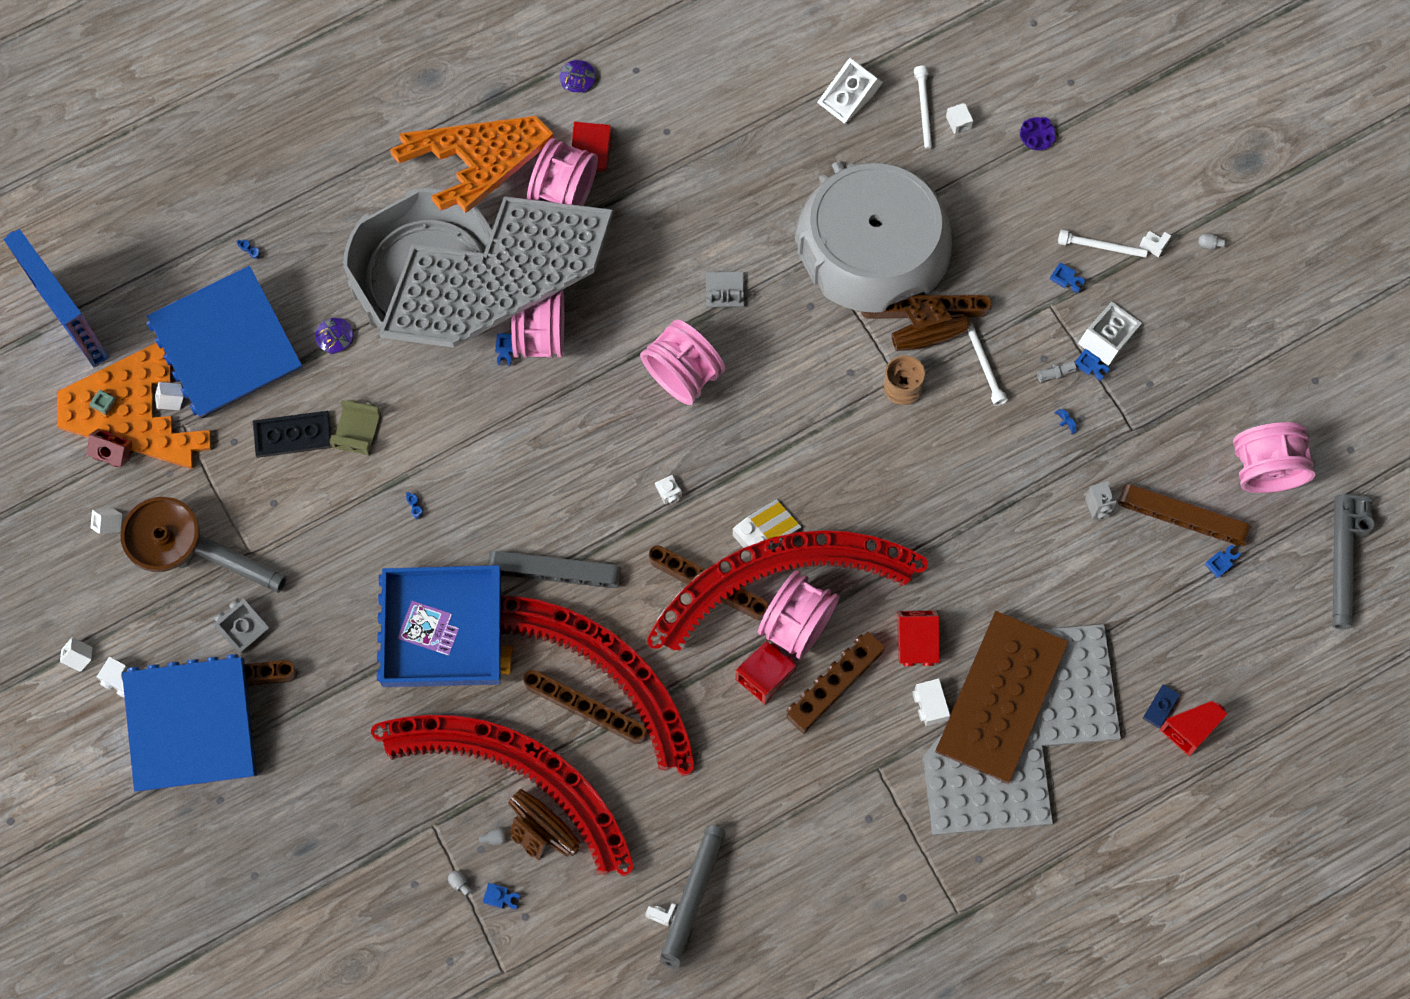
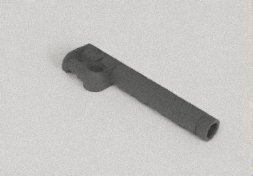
[1332,494,1374,629]
[179,535,287,593]
[660,825,725,969]

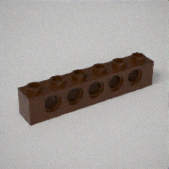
[786,632,885,735]

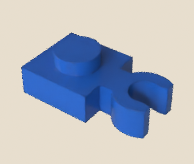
[1049,263,1085,293]
[495,333,513,366]
[1074,349,1109,381]
[1205,545,1241,578]
[483,883,521,910]

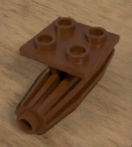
[891,298,971,351]
[508,789,580,861]

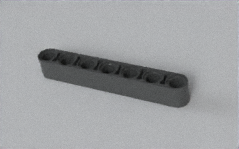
[487,551,621,588]

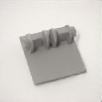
[706,272,744,307]

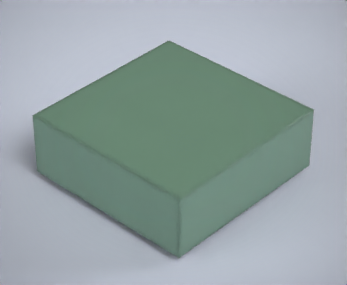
[89,389,117,415]

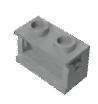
[1085,481,1116,520]

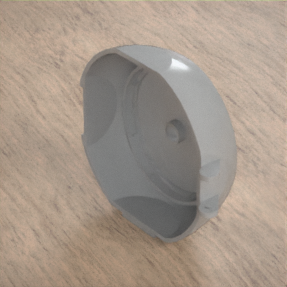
[795,163,952,312]
[343,188,492,328]

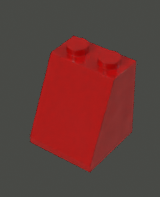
[571,121,614,173]
[896,610,939,667]
[735,641,796,705]
[1160,701,1227,757]

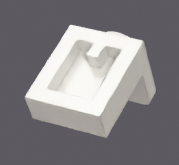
[655,475,682,504]
[646,903,676,926]

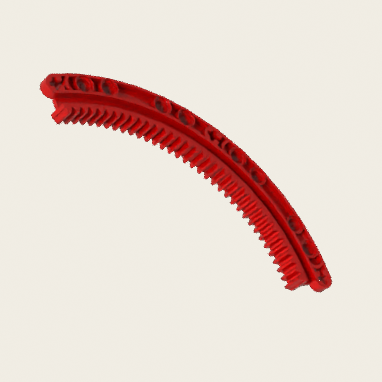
[647,530,928,651]
[501,596,694,776]
[371,715,634,877]

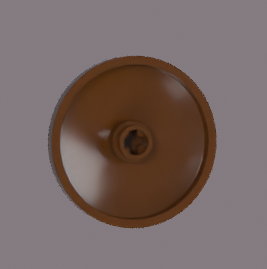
[120,497,200,572]

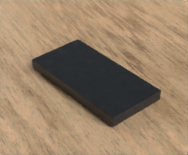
[253,411,332,458]

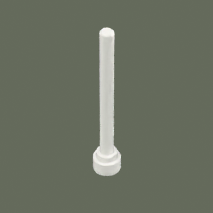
[914,66,932,149]
[1058,229,1148,257]
[968,323,1008,406]

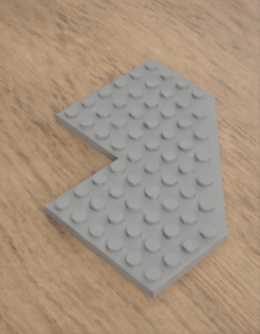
[379,197,613,348]
[923,624,1121,836]

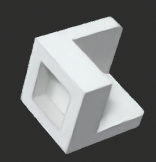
[946,103,973,135]
[1139,231,1171,257]
[155,382,183,410]
[91,508,122,534]
[60,637,92,671]

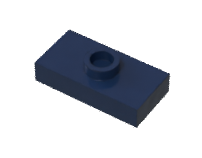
[1142,685,1180,729]

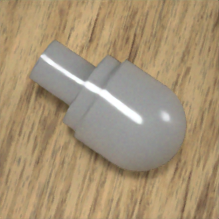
[1198,234,1225,249]
[479,828,507,845]
[448,871,472,896]

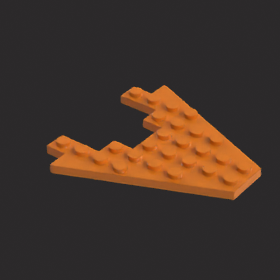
[390,116,554,213]
[57,343,211,469]

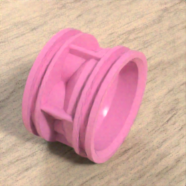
[527,138,598,206]
[511,290,565,358]
[640,320,725,405]
[1233,422,1315,493]
[758,570,839,660]

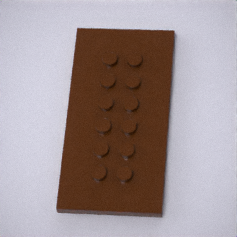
[935,610,1068,784]

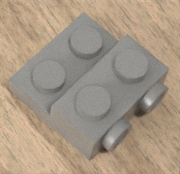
[213,598,269,653]

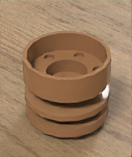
[883,355,925,405]

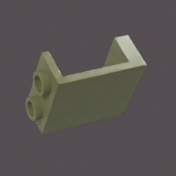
[330,399,381,456]

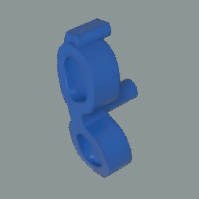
[236,239,260,259]
[1054,409,1077,435]
[406,492,423,520]

